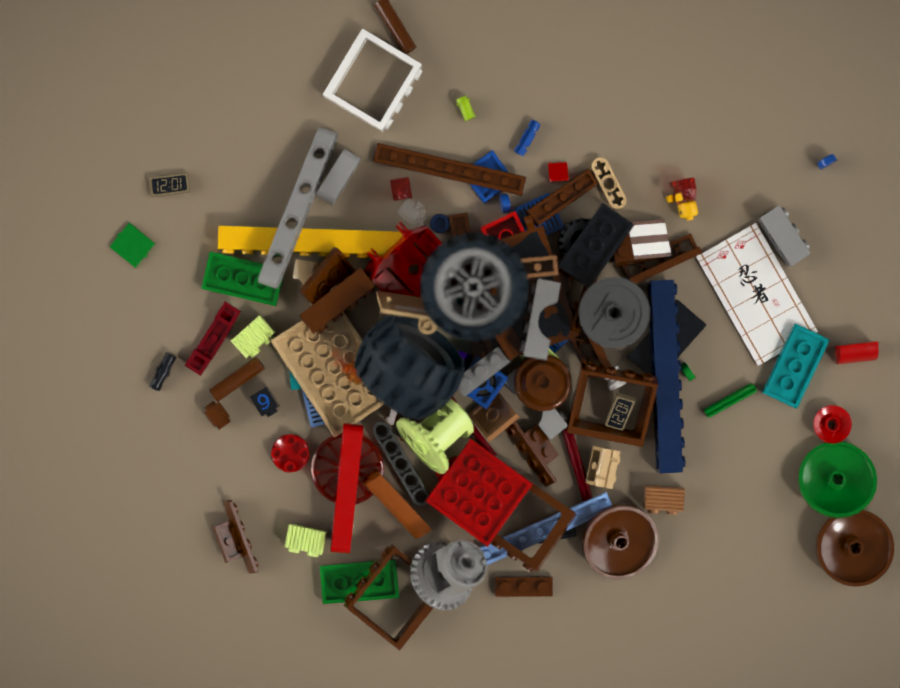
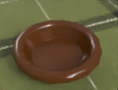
[514,354,571,411]

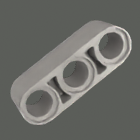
[316,149,362,206]

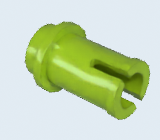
[456,95,476,121]

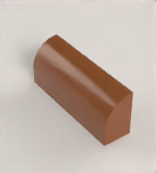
[362,468,432,539]

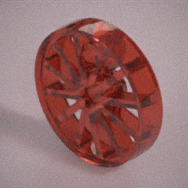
[311,433,384,505]

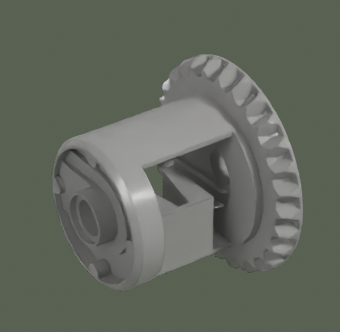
[411,539,487,610]

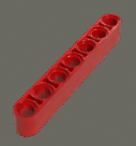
[330,423,363,554]

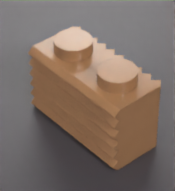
[643,485,685,515]

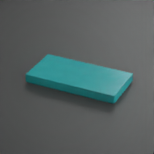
[761,323,830,409]

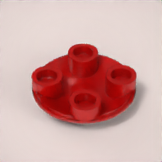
[271,434,310,473]

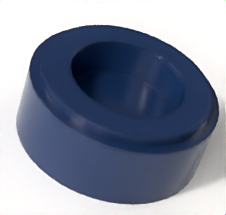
[430,214,449,233]

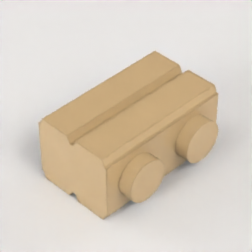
[585,445,620,489]

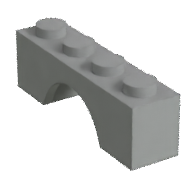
[520,279,561,361]
[505,365,568,440]

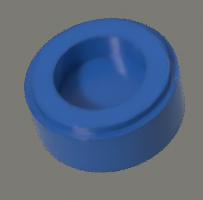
[817,154,837,170]
[499,194,511,214]

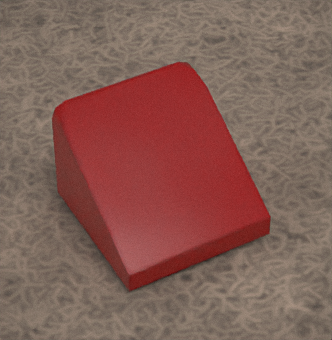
[548,162,569,182]

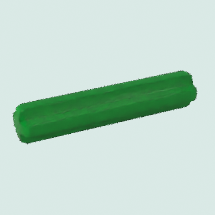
[704,383,757,418]

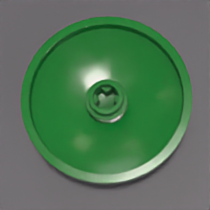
[798,442,877,518]

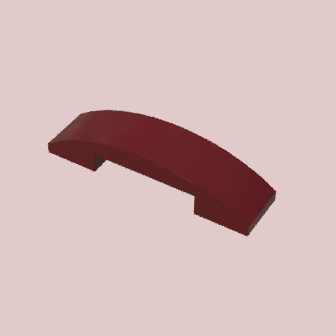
[184,301,241,376]

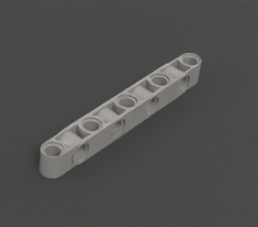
[258,127,338,289]

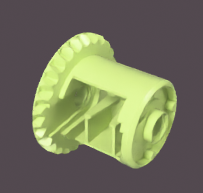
[396,399,474,474]

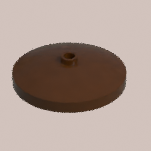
[582,504,659,579]
[816,510,894,587]

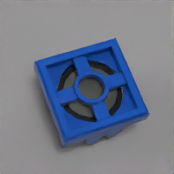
[466,355,509,409]

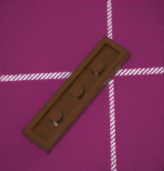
[526,168,599,227]

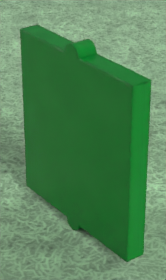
[110,223,155,268]

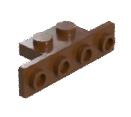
[505,421,559,487]
[212,500,258,574]

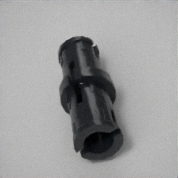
[149,352,177,392]

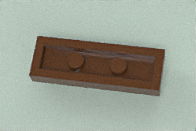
[495,576,553,597]

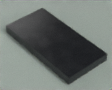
[557,203,634,288]
[627,300,706,374]

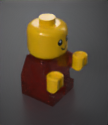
[666,177,698,221]

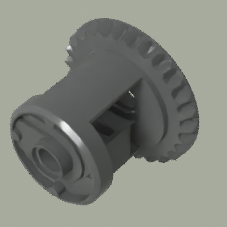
[579,277,650,348]

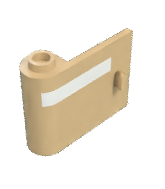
[376,291,438,334]

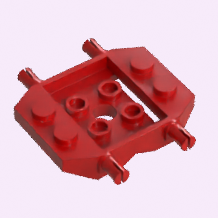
[367,221,442,297]

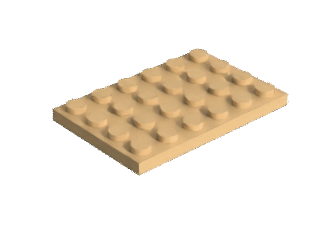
[270,312,384,438]

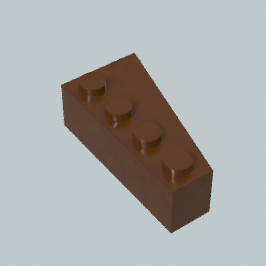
[299,268,376,334]

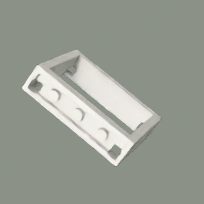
[323,28,423,132]

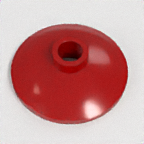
[813,405,852,444]

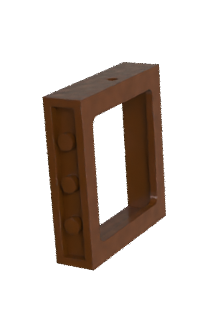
[567,362,658,447]
[491,484,577,572]

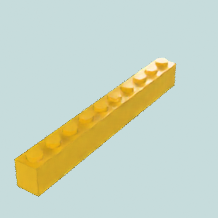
[218,226,402,258]

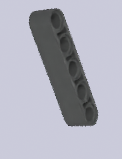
[373,421,429,506]

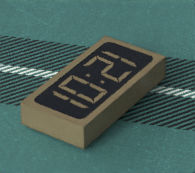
[149,173,190,197]
[605,392,635,431]

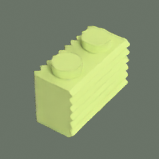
[231,315,276,358]
[285,523,328,557]

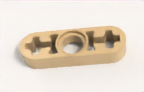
[591,157,626,210]

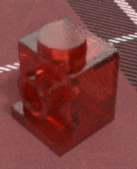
[390,177,413,201]

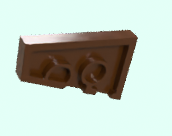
[299,247,356,304]

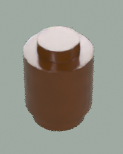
[204,401,231,430]

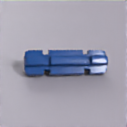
[514,120,541,156]

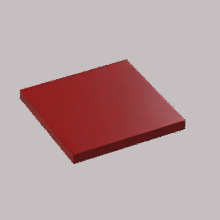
[425,438,533,547]

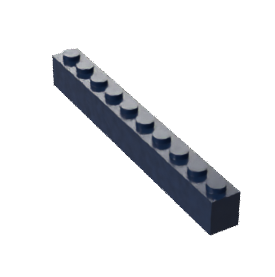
[647,280,686,474]

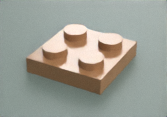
[468,393,519,442]

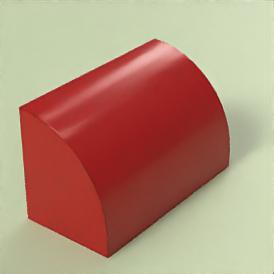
[835,341,879,365]

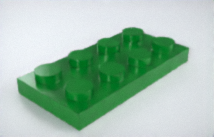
[201,252,284,307]
[320,559,399,604]

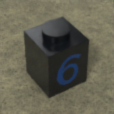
[250,387,280,417]

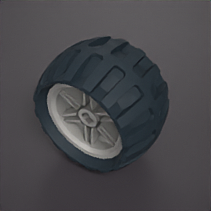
[420,233,528,341]

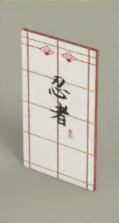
[696,223,818,366]

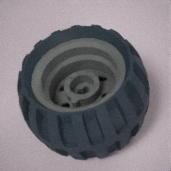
[354,314,465,420]

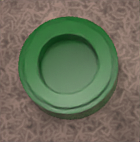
[681,362,696,381]

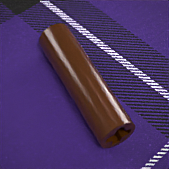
[374,0,417,54]
[209,357,265,402]

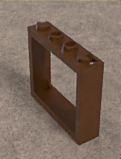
[344,545,433,651]

